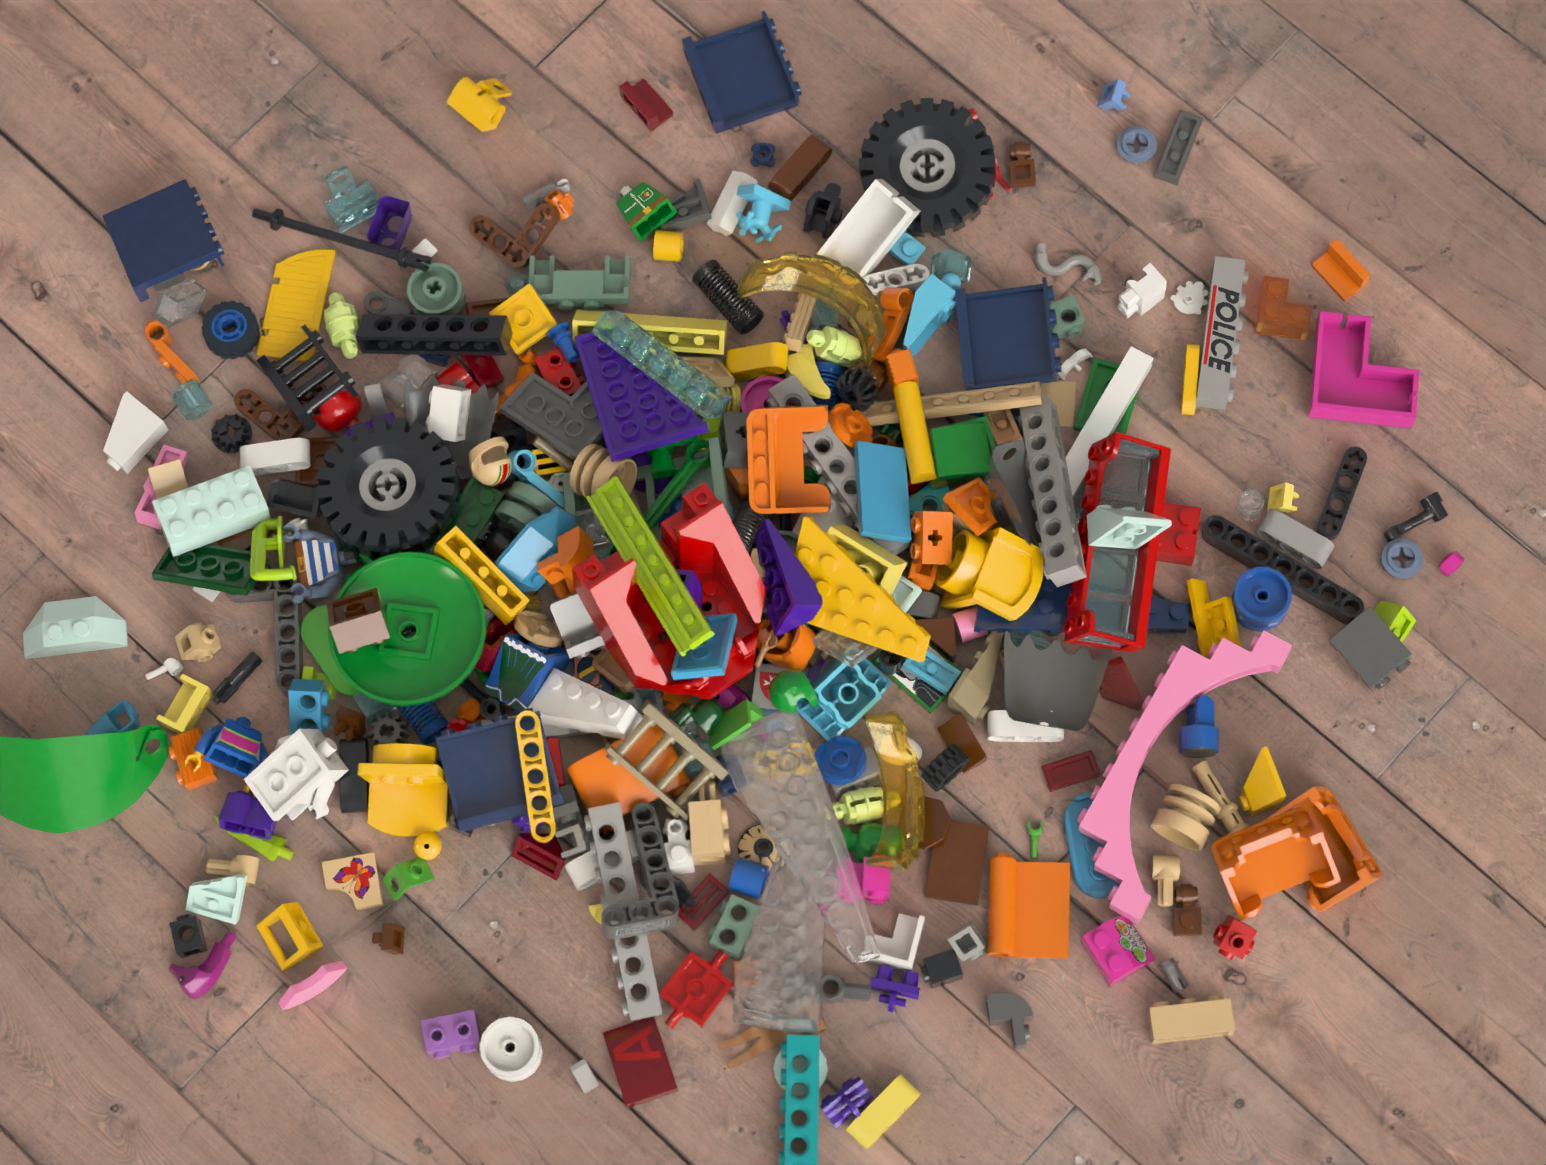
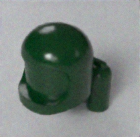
[669,698,724,736]

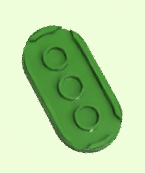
[301,605,365,697]

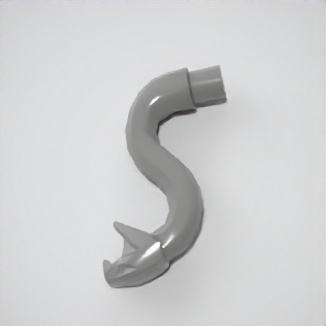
[1035,243,1102,285]

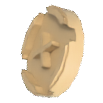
[513,610,563,648]

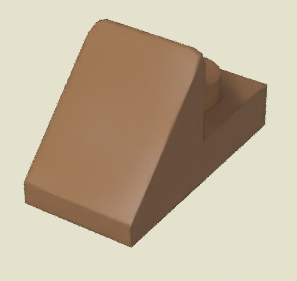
[983,409,1023,446]

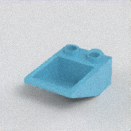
[903,273,961,358]

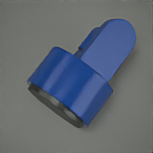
[1179,695,1219,758]

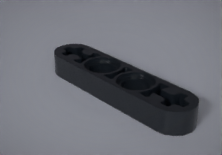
[1316,447,1367,541]

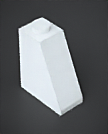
[103,391,168,474]

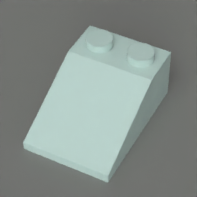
[1087,505,1172,549]

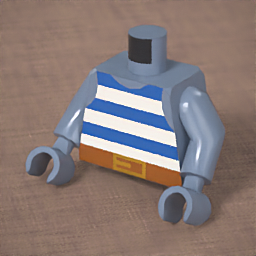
[282,524,359,603]

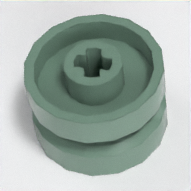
[407,263,466,315]
[495,481,559,534]

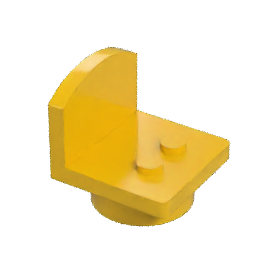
[935,527,1044,621]
[358,744,449,838]

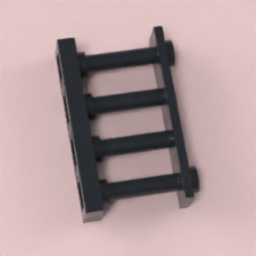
[256,324,358,431]

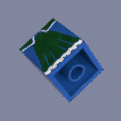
[484,633,570,714]

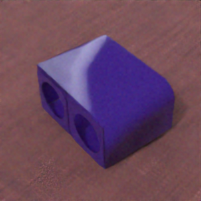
[367,196,412,251]

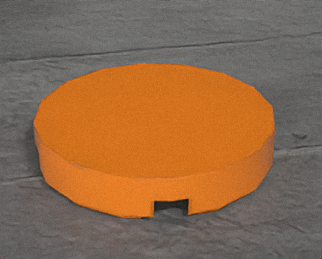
[828,403,873,448]

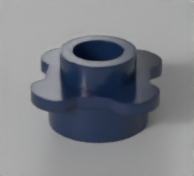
[750,142,776,167]

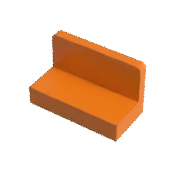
[1312,239,1371,301]

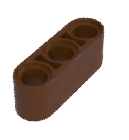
[768,135,833,201]

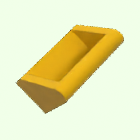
[256,902,324,972]

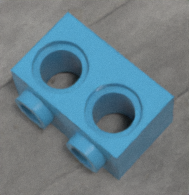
[288,679,330,735]

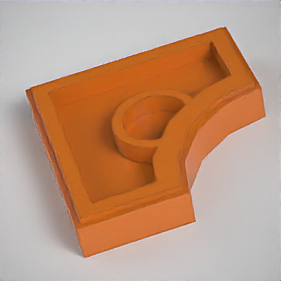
[942,477,997,536]

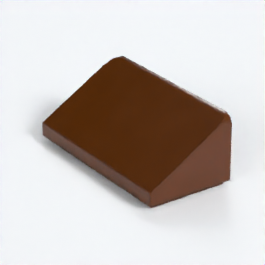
[937,713,987,773]

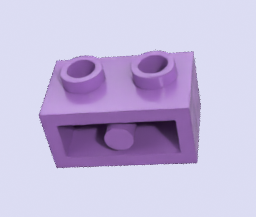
[421,1010,481,1059]

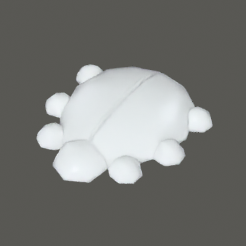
[1171,281,1208,315]

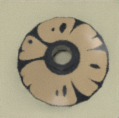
[737,824,790,875]

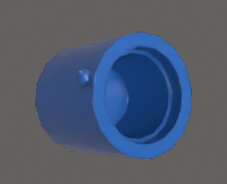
[728,857,770,899]

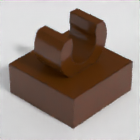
[334,706,366,741]
[372,923,405,955]

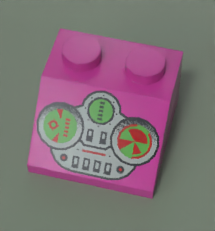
[1081,916,1155,988]

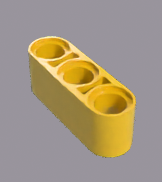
[725,342,789,381]

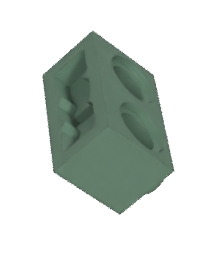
[1050,295,1085,339]
[707,894,762,960]

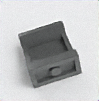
[1329,606,1412,691]

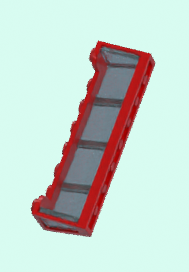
[1063,432,1171,653]

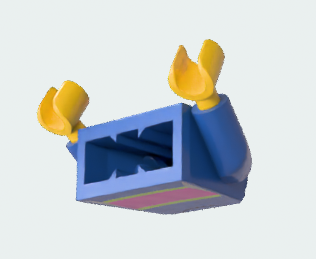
[183,717,269,798]

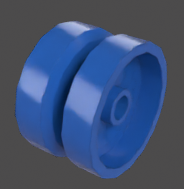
[1231,567,1292,632]

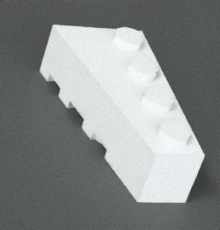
[528,668,643,739]

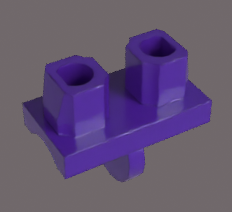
[871,965,920,1012]
[819,1076,874,1129]

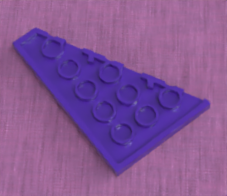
[574,329,709,462]

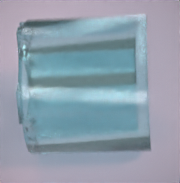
[172,380,212,421]

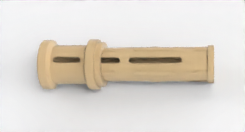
[1192,761,1249,835]

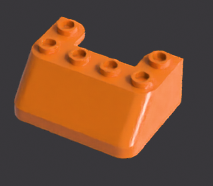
[747,405,831,514]

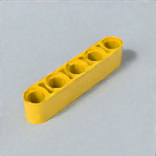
[515,711,555,843]

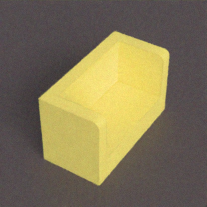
[156,674,213,734]

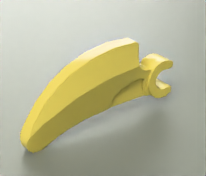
[786,343,831,399]

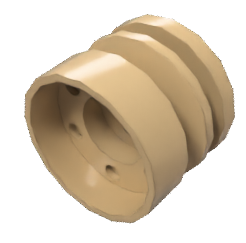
[569,443,637,498]
[1151,784,1221,850]

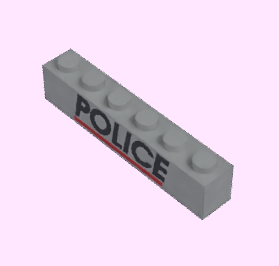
[1196,256,1249,410]

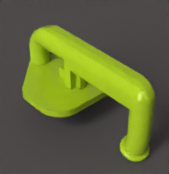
[250,516,297,581]

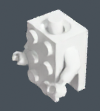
[244,729,348,821]

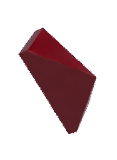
[511,833,566,880]

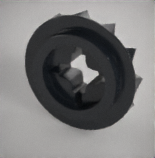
[211,413,252,453]

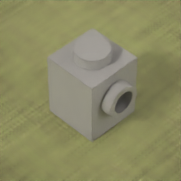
[947,920,986,962]

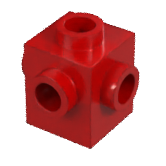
[1213,915,1257,960]

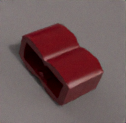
[475,618,518,672]

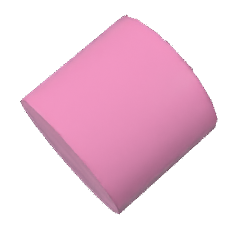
[952,606,988,643]

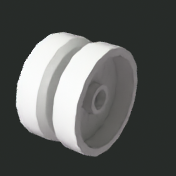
[480,1017,543,1082]

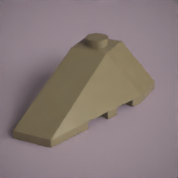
[947,630,1004,725]

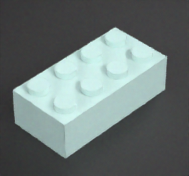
[152,465,270,557]

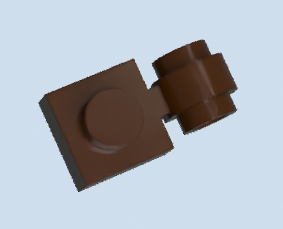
[1009,141,1036,188]
[1173,884,1202,936]

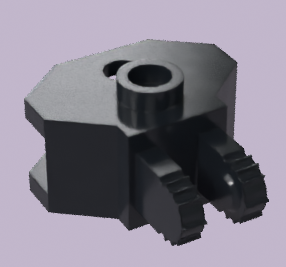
[803,183,843,241]

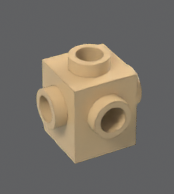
[175,622,221,662]

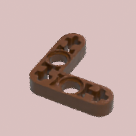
[469,204,560,268]
[234,383,327,441]

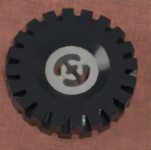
[859,98,996,237]
[316,417,461,557]

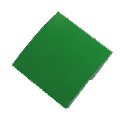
[930,423,990,479]

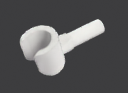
[145,658,184,680]

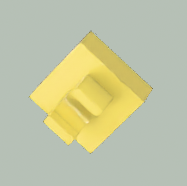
[1267,482,1299,513]

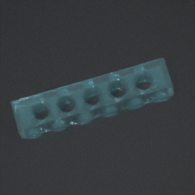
[592,310,732,419]

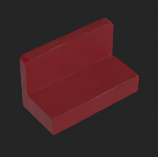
[619,79,674,132]

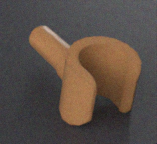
[754,629,778,668]

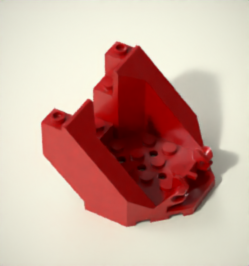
[572,482,766,700]

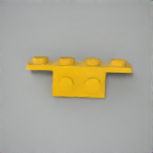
[1187,578,1242,660]

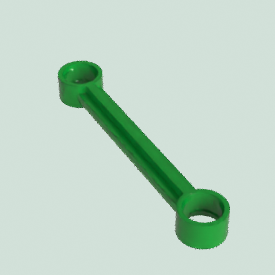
[607,439,711,558]

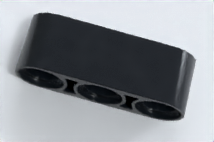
[339,737,369,813]

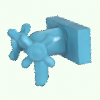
[736,184,791,243]

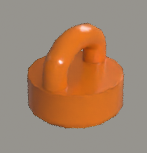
[457,698,485,723]

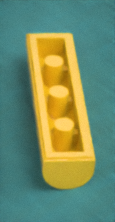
[893,381,937,484]

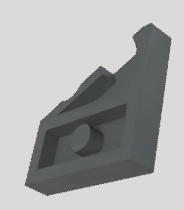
[661,179,712,231]

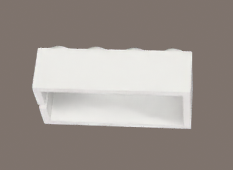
[815,179,920,291]

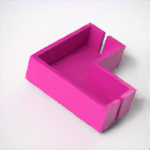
[1308,311,1419,428]

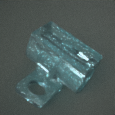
[324,166,380,233]

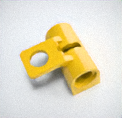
[446,77,512,132]

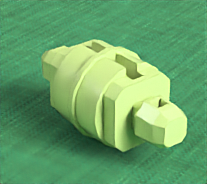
[324,292,360,359]
[806,326,867,368]
[826,786,900,825]

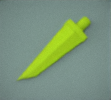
[214,815,294,862]

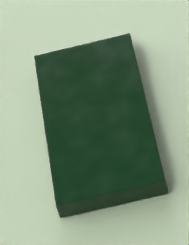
[152,544,268,596]

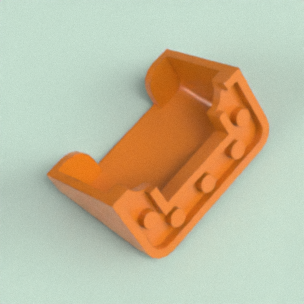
[567,724,691,834]
[1262,786,1383,913]
[1211,807,1341,921]

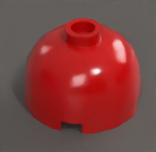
[311,389,362,432]

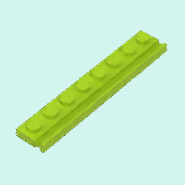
[586,475,715,656]

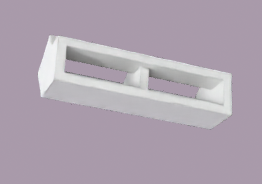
[707,171,758,236]

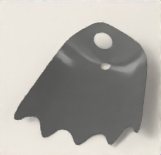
[404,377,499,479]
[989,440,1042,546]
[1004,631,1111,732]

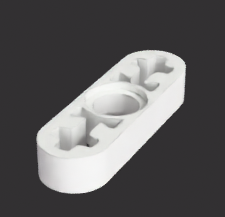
[860,264,930,300]

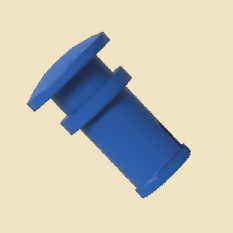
[547,322,580,363]

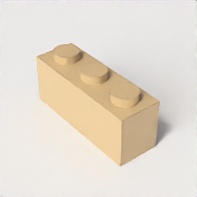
[1147,995,1235,1044]

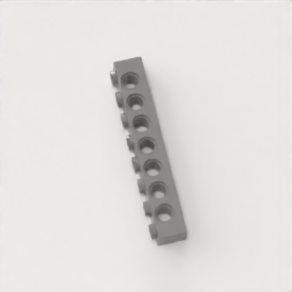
[767,374,911,555]
[1018,395,1087,587]
[584,802,663,1021]

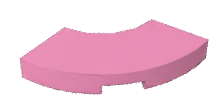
[278,961,347,1010]

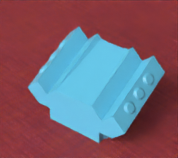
[796,644,892,741]

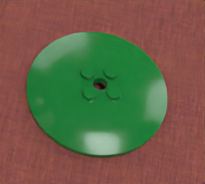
[328,552,486,706]

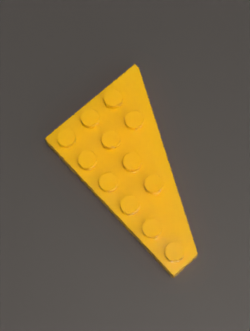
[795,516,931,662]

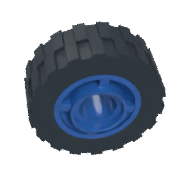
[201,301,260,359]

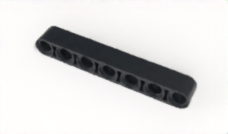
[1202,515,1364,625]

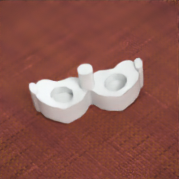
[1058,348,1093,381]

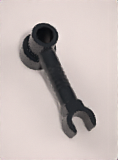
[1383,491,1448,542]
[459,676,505,720]

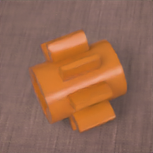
[544,189,574,221]

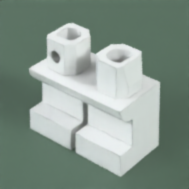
[1117,263,1167,319]

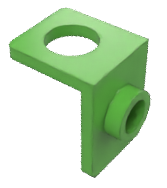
[382,857,434,901]

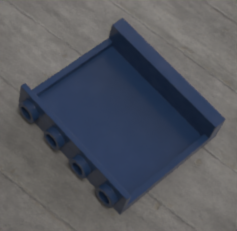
[682,11,802,134]
[102,179,225,302]
[955,277,1062,391]
[436,708,564,833]

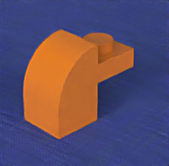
[537,526,594,585]

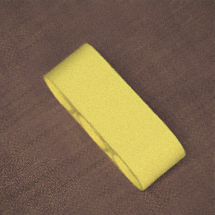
[846,1074,921,1150]

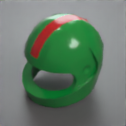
[768,669,819,714]

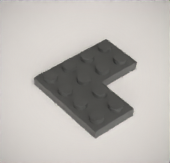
[499,372,604,461]

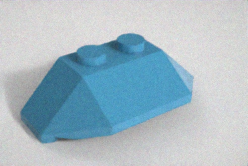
[494,506,575,592]

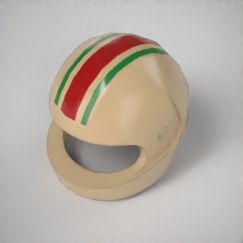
[469,437,512,486]

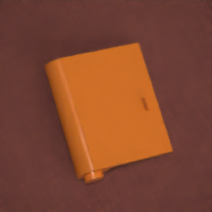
[987,853,1070,959]

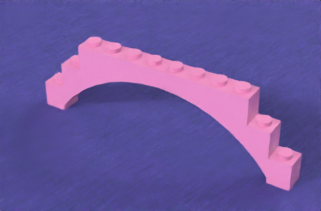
[1077,631,1292,924]

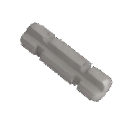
[523,178,570,210]

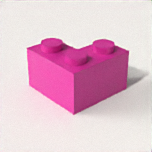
[836,857,891,905]

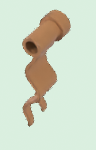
[717,995,828,1069]

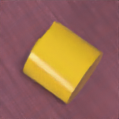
[653,230,684,262]

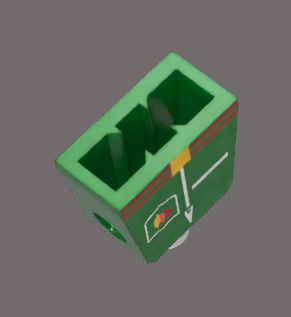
[616,182,677,242]

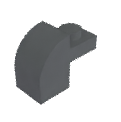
[553,784,584,831]
[985,992,1033,1050]

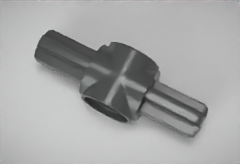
[791,975,871,1003]

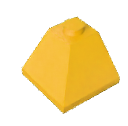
[1239,746,1286,817]

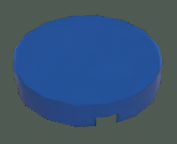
[814,736,867,785]

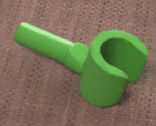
[1027,819,1043,858]

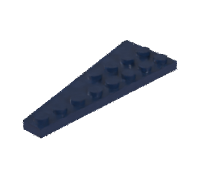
[974,572,1191,633]

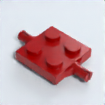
[659,949,734,1029]

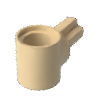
[206,855,260,886]
[1151,855,1180,907]

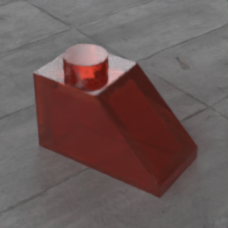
[1099,656,1144,711]

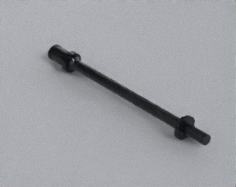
[252,208,431,272]

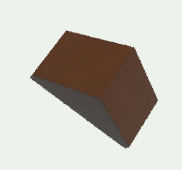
[915,618,956,663]

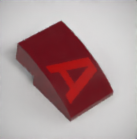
[603,1016,679,1109]

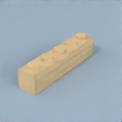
[783,288,819,352]

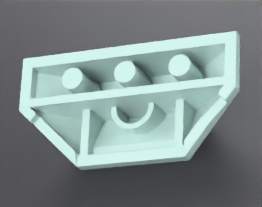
[23,596,128,659]

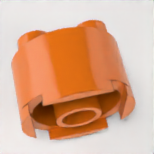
[757,618,817,670]

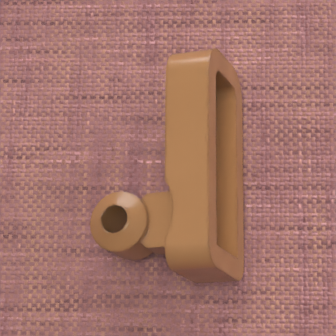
[592,648,639,695]

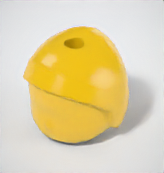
[414,831,442,860]

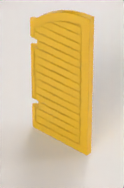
[256,249,336,363]

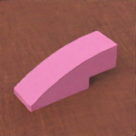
[134,445,188,530]

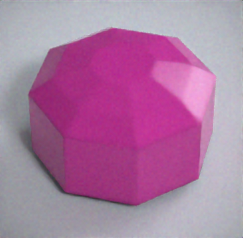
[1438,551,1465,577]

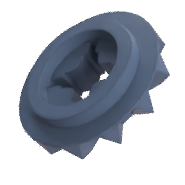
[1116,126,1157,165]
[1381,538,1423,580]

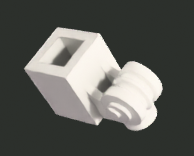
[663,817,695,875]

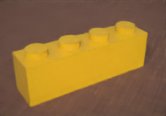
[433,526,530,626]

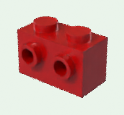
[534,347,585,397]

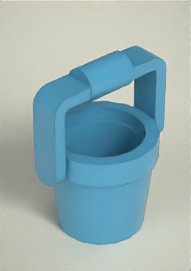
[84,699,140,735]

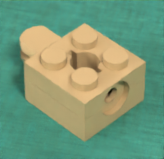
[688,780,731,866]

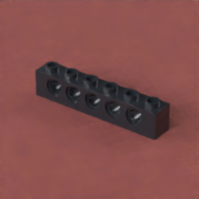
[355,314,513,356]

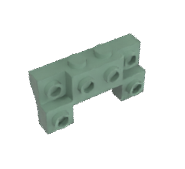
[528,255,631,311]

